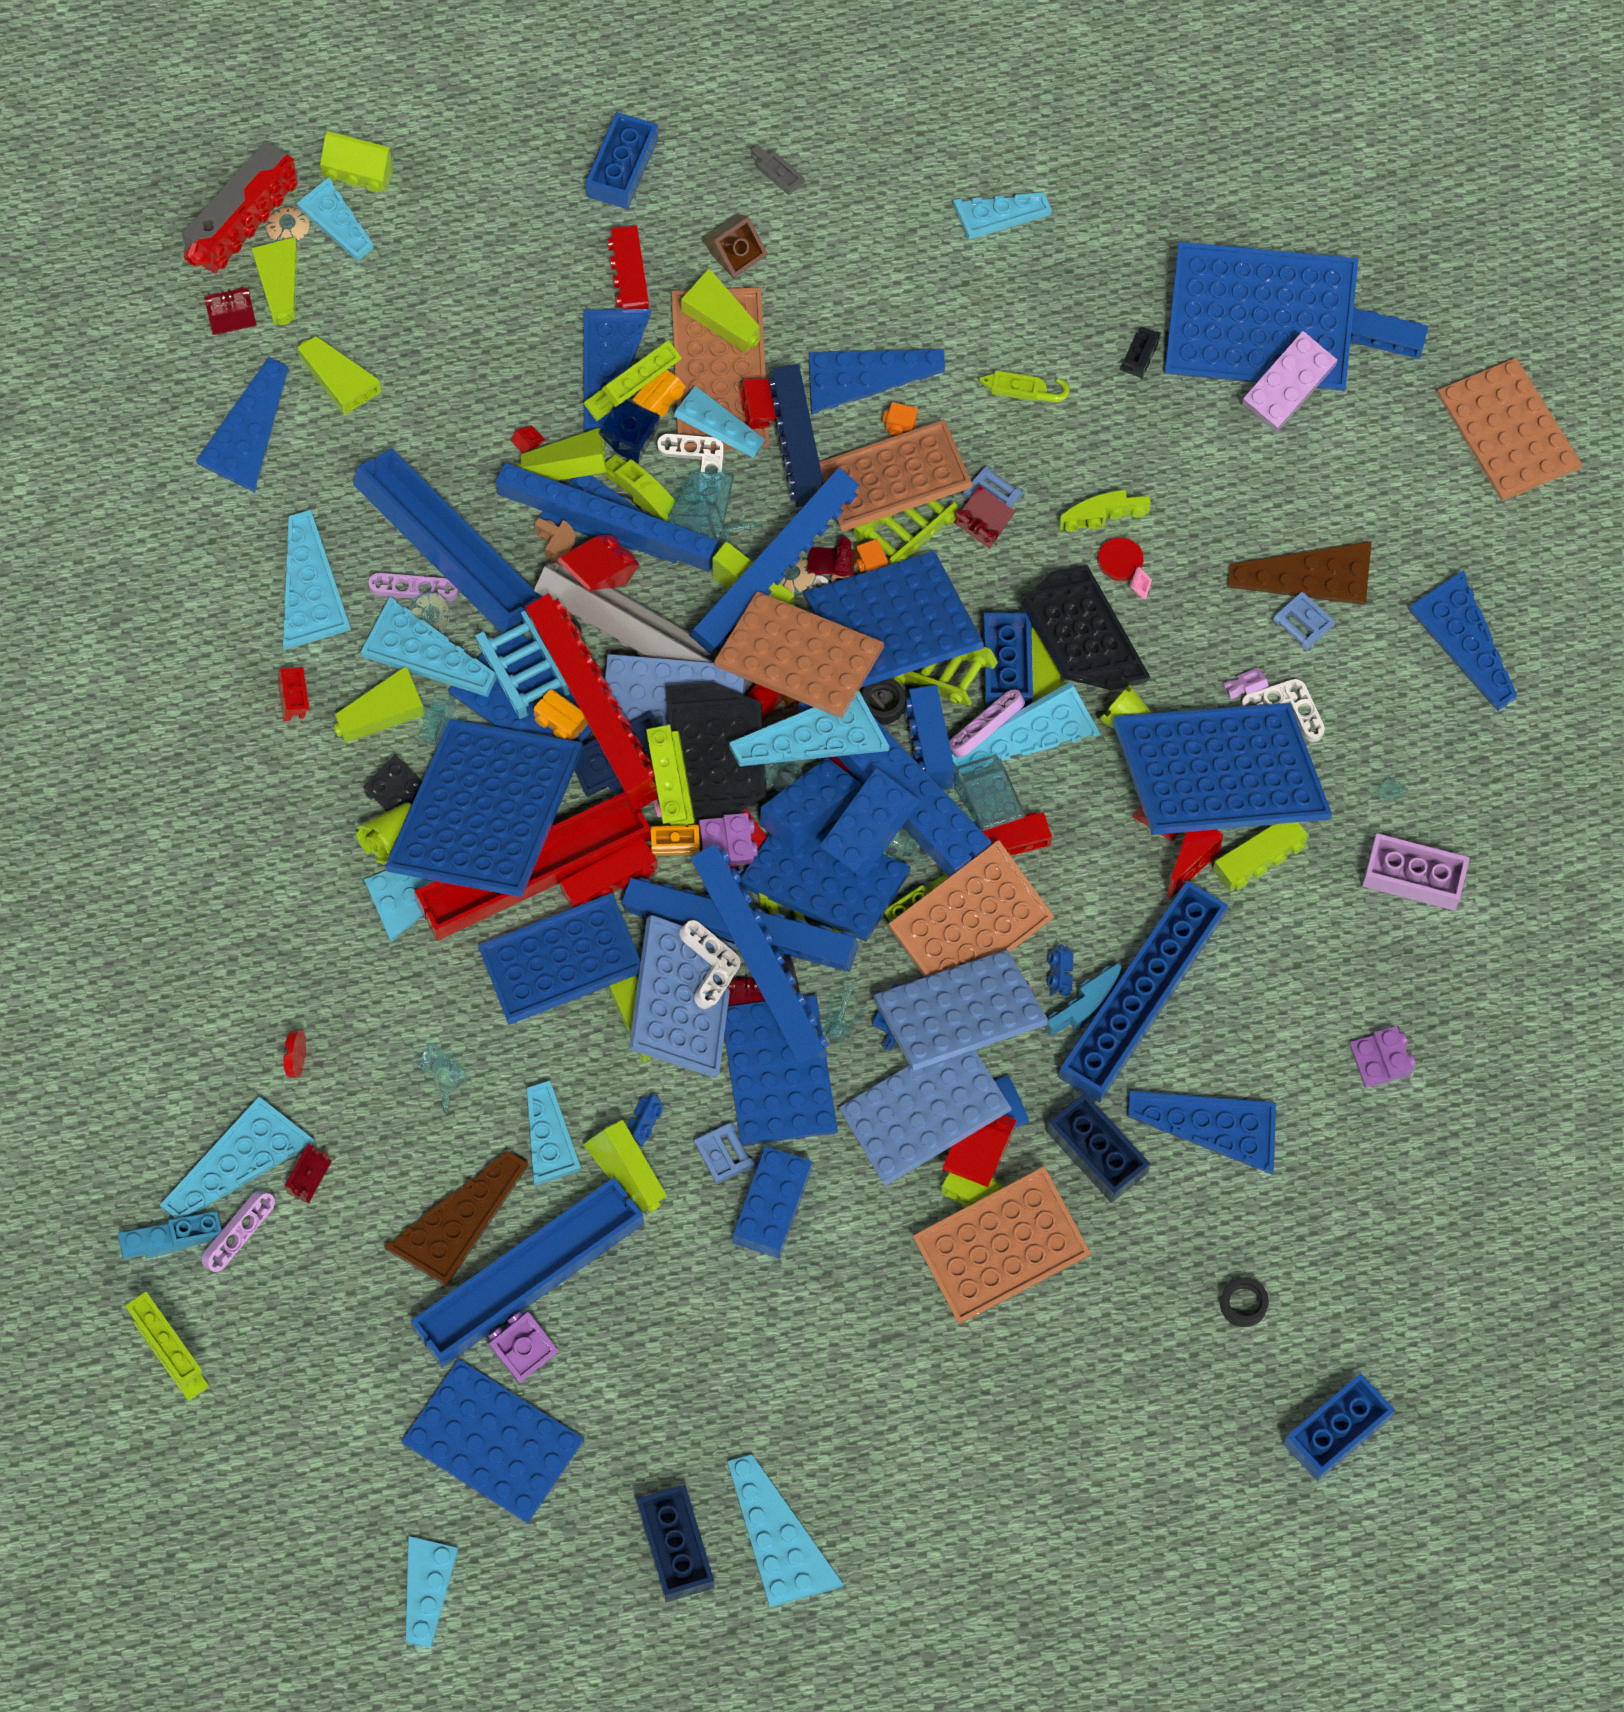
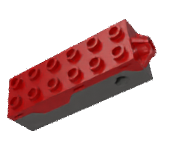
[182,141,298,274]

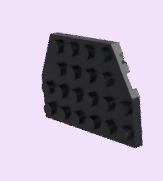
[1021,565,1151,690]
[666,682,767,827]

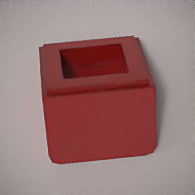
[511,425,546,454]

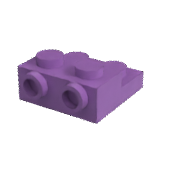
[699,813,757,866]
[1349,1026,1415,1088]
[486,1311,558,1383]

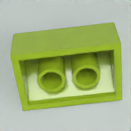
[320,131,393,193]

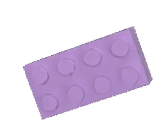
[1242,331,1337,433]
[1362,833,1470,911]

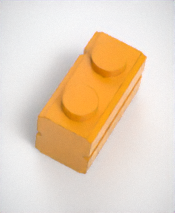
[632,370,686,422]
[534,689,588,741]
[651,825,700,856]

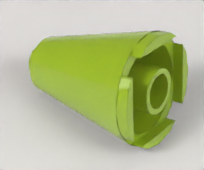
[1099,685,1152,729]
[356,803,412,865]

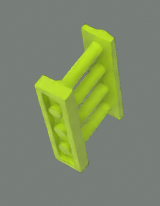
[584,340,682,421]
[853,500,957,565]
[892,647,998,707]
[646,725,696,826]
[125,1292,209,1402]

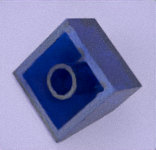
[599,400,660,464]

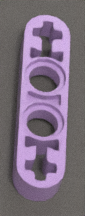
[368,573,459,601]
[949,690,1025,757]
[202,1190,275,1272]

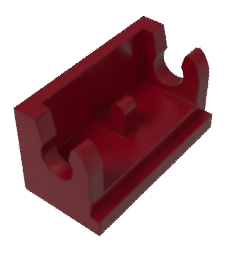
[285,1144,332,1204]

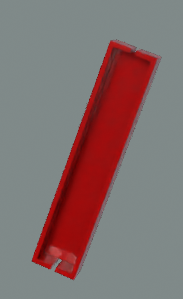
[525,593,658,809]
[414,792,651,941]

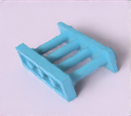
[475,611,570,719]

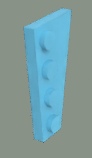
[674,386,766,458]

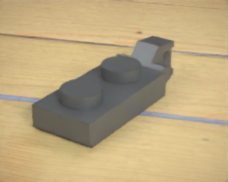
[751,144,805,195]

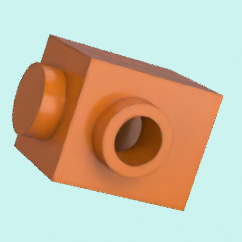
[883,402,918,436]
[855,539,888,573]

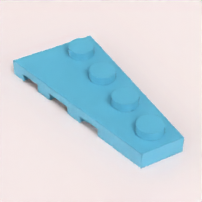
[296,177,374,262]
[953,192,1052,240]
[527,1081,581,1186]
[406,1536,458,1649]

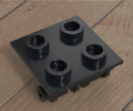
[363,754,422,812]

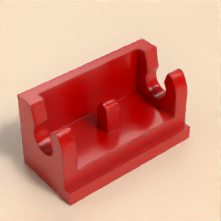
[739,379,776,429]
[277,667,309,722]

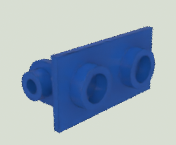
[1047,944,1074,996]
[627,1094,664,1147]

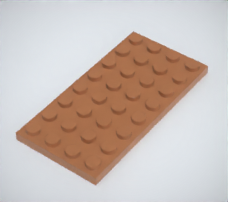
[672,288,769,452]

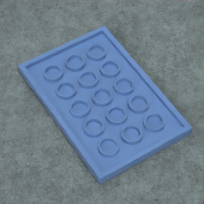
[605,654,746,727]
[629,915,736,1078]
[874,950,1047,1071]
[839,1050,1012,1186]

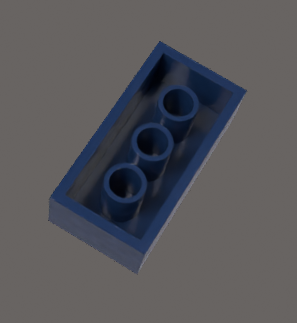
[1046,1093,1151,1203]
[636,1485,715,1603]

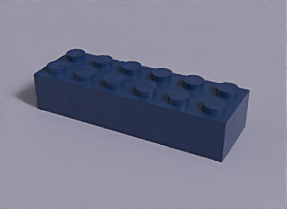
[769,364,823,507]

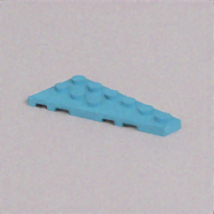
[283,510,351,650]
[360,596,497,697]
[951,682,1101,772]
[729,691,889,766]
[364,871,434,942]
[160,1097,315,1219]
[727,1454,844,1608]

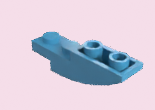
[1045,963,1121,1037]
[117,1211,222,1260]

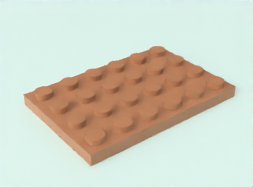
[1437,357,1582,501]
[819,420,973,532]
[715,591,884,719]
[886,840,1054,978]
[913,1166,1091,1325]

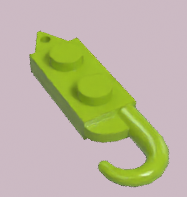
[979,370,1070,403]

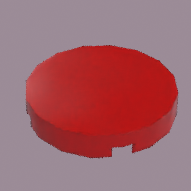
[1098,538,1144,581]
[283,1030,306,1078]

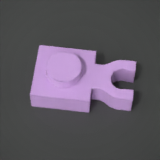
[1223,667,1268,699]

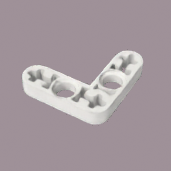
[657,434,723,504]
[1241,679,1325,742]
[679,920,741,1009]

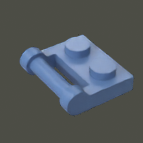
[963,466,1024,507]
[1273,592,1336,651]
[694,1123,755,1185]

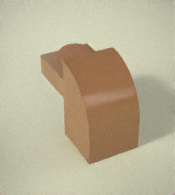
[534,518,576,563]

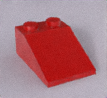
[557,535,640,591]
[1167,829,1224,899]
[942,1115,1017,1187]

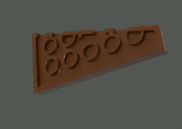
[1228,541,1372,605]
[384,1151,528,1287]

